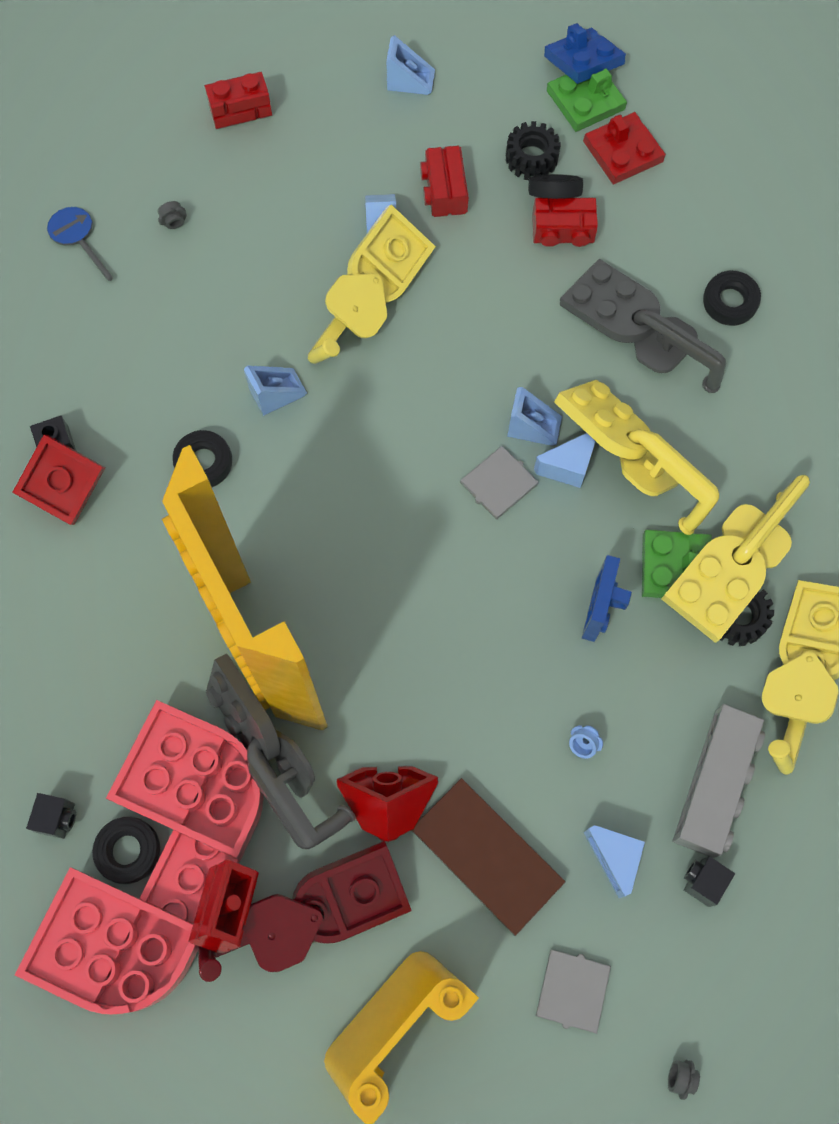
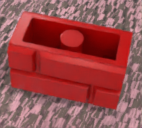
[204,71,272,129]
[420,145,469,217]
[532,198,598,247]
[188,860,259,953]

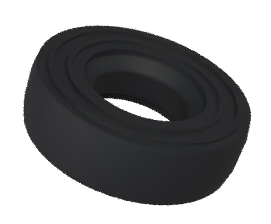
[528,174,583,199]
[703,270,761,326]
[173,430,232,487]
[92,817,160,884]

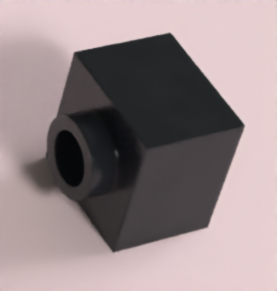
[30,415,76,451]
[26,793,76,839]
[684,856,735,907]

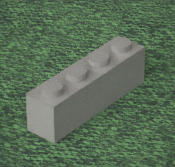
[672,704,765,858]

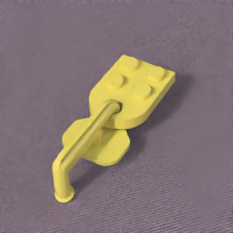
[307,205,436,364]
[554,380,719,535]
[661,475,810,643]
[762,580,839,775]

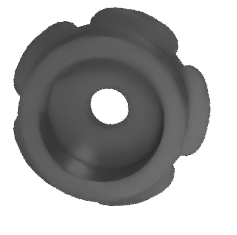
[158,201,187,229]
[668,1060,700,1100]

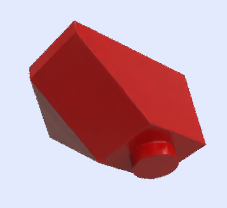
[337,766,438,842]

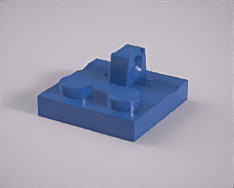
[544,23,626,84]
[581,555,632,642]

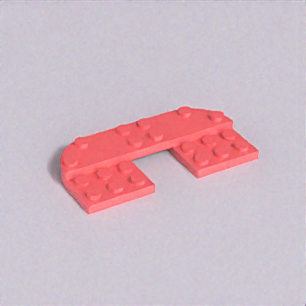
[15,700,264,1015]

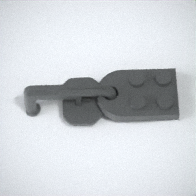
[560,259,726,393]
[206,653,356,849]

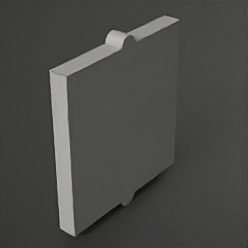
[460,446,539,520]
[536,950,611,1034]

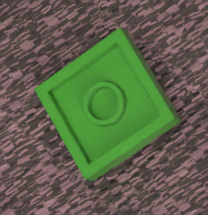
[546,69,627,132]
[642,530,712,598]

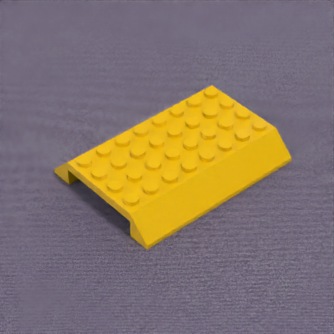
[162,445,328,730]

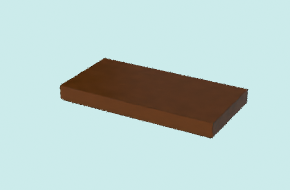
[411,778,566,936]

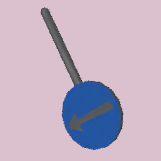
[47,207,113,281]

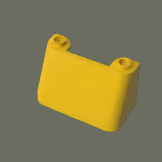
[324,951,479,1124]

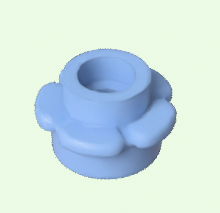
[569,725,603,759]

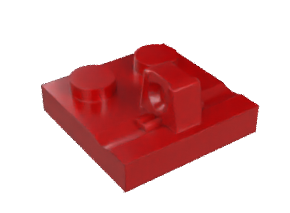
[583,112,666,185]
[12,434,106,525]

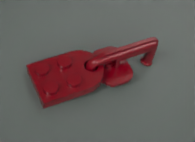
[198,841,412,982]

